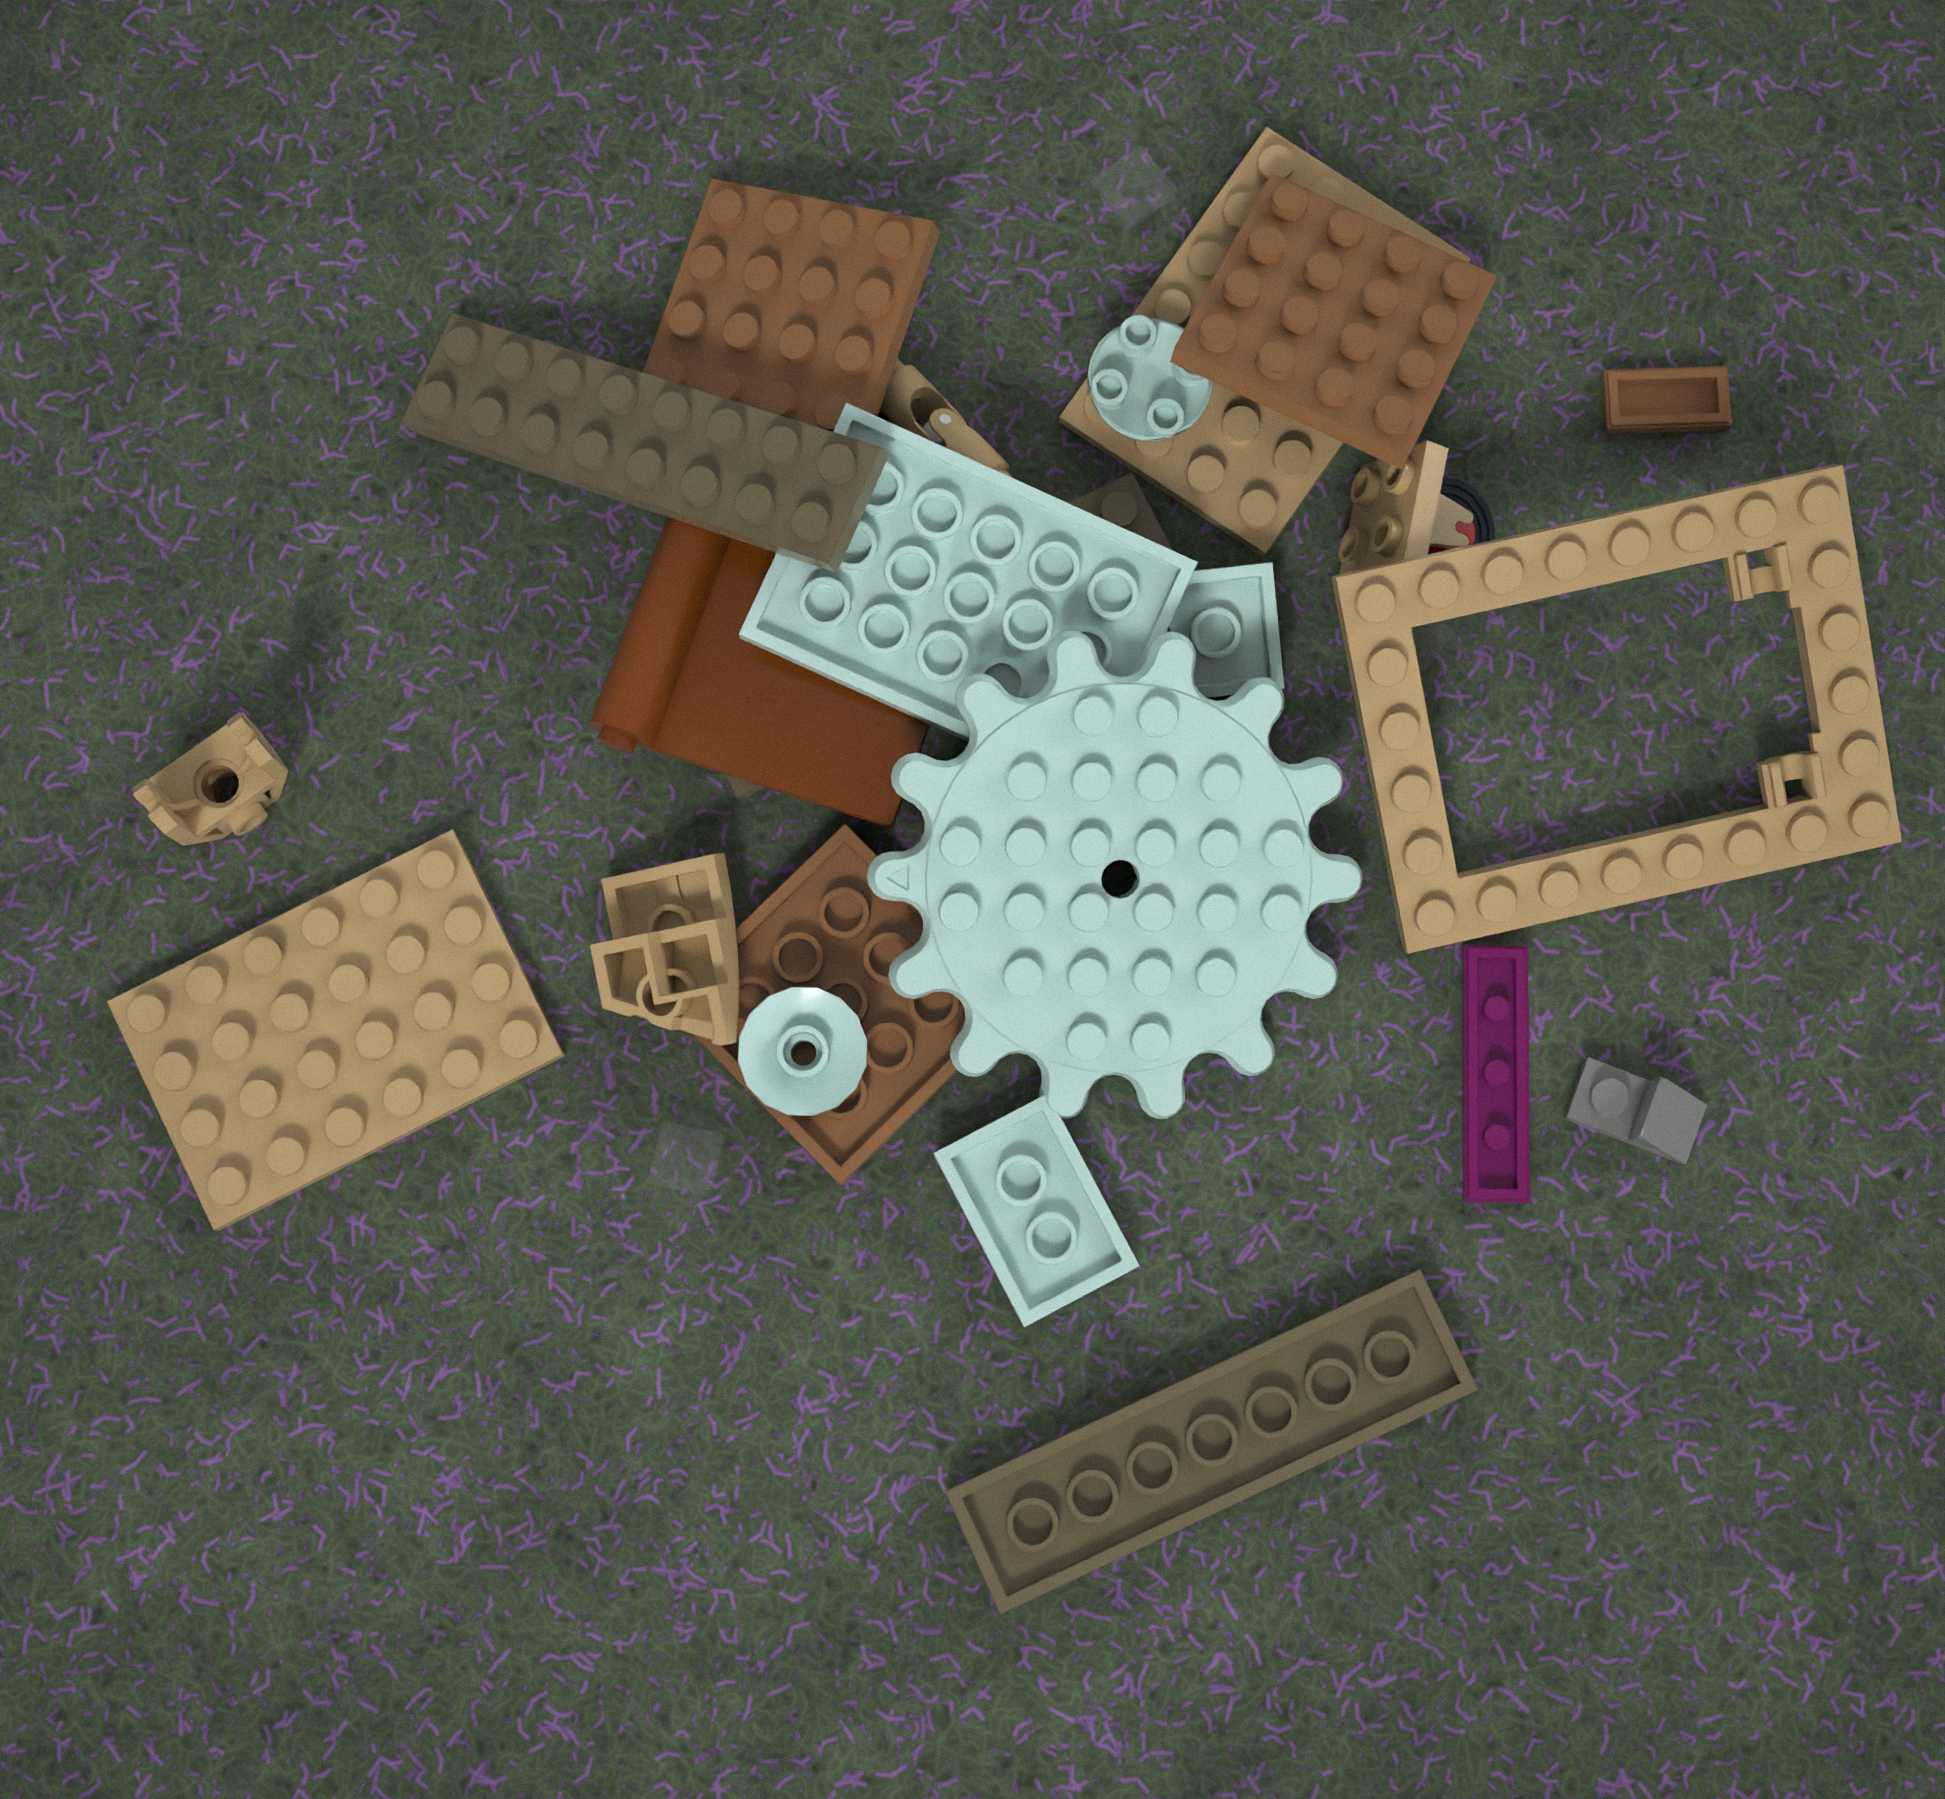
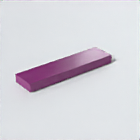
[1462,945,1530,1204]

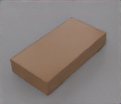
[1601,366,1732,434]

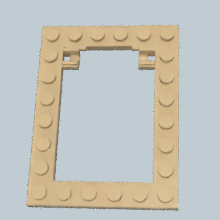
[1331,464,1902,954]

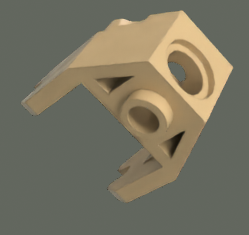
[132,712,289,846]

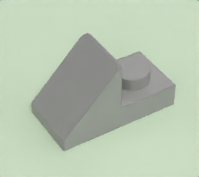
[1563,1057,1707,1165]

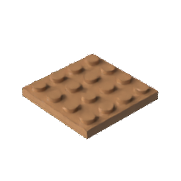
[1170,172,1497,470]
[643,179,940,432]
[693,824,965,1186]

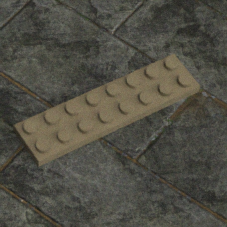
[401,313,888,573]
[945,1269,1478,1614]

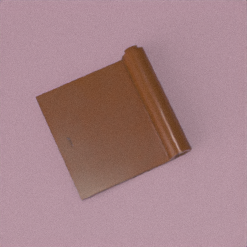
[590,517,930,829]

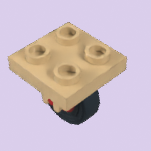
[1338,440,1495,574]

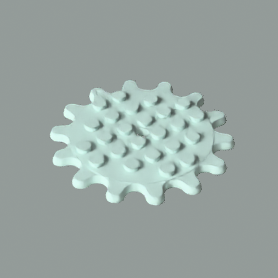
[867,631,1363,1119]

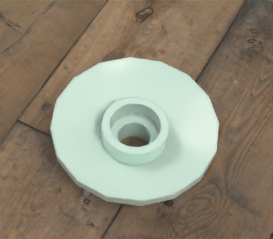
[738,987,867,1116]

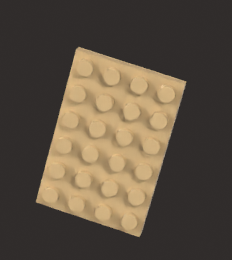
[1059,127,1471,558]
[107,829,565,1231]

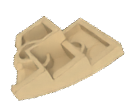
[590,853,739,1046]

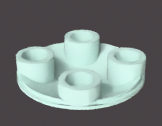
[1087,315,1212,441]

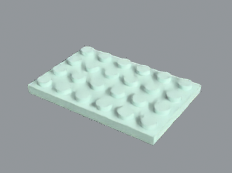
[739,403,1198,742]

